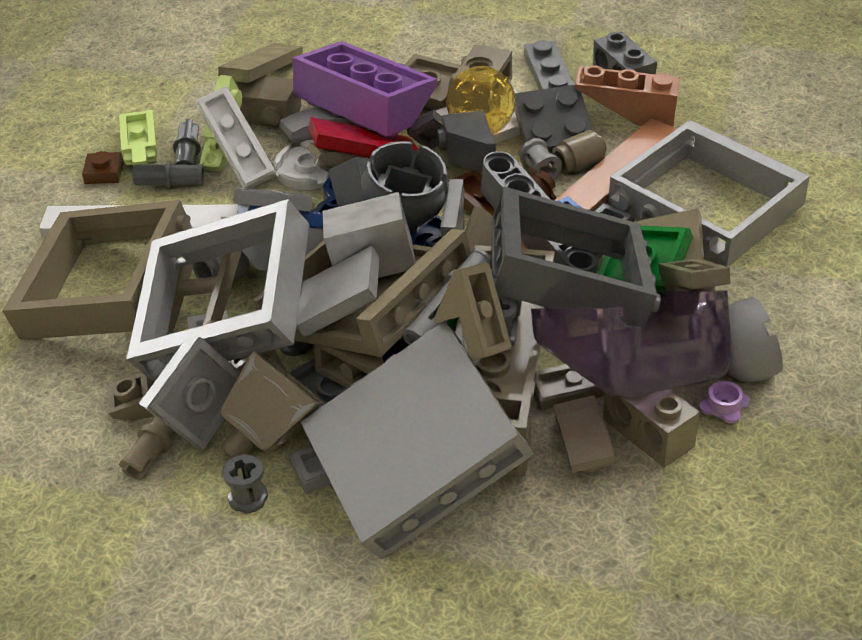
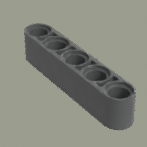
[480,151,599,274]

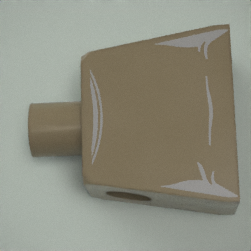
[220,351,326,457]

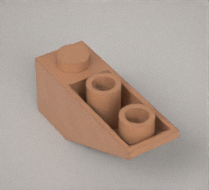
[575,65,680,126]

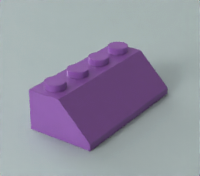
[293,41,437,137]

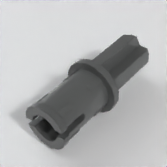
[173,119,201,165]
[132,161,204,189]

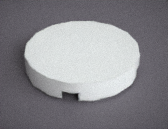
[274,140,330,190]

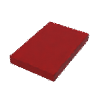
[308,117,419,158]

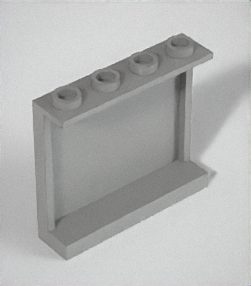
[301,321,534,559]

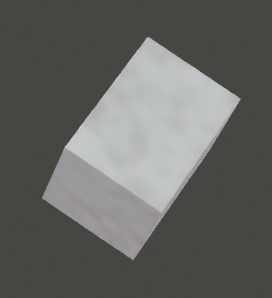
[323,192,415,278]

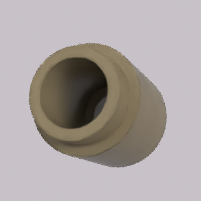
[552,130,607,174]

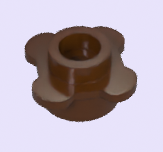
[527,166,557,200]

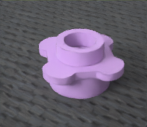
[699,381,749,423]

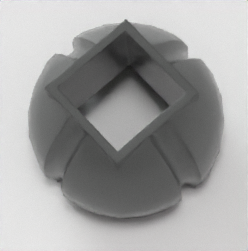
[360,142,449,234]

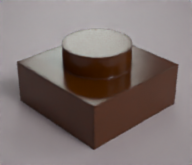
[82,151,124,184]

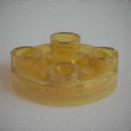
[446,66,516,134]

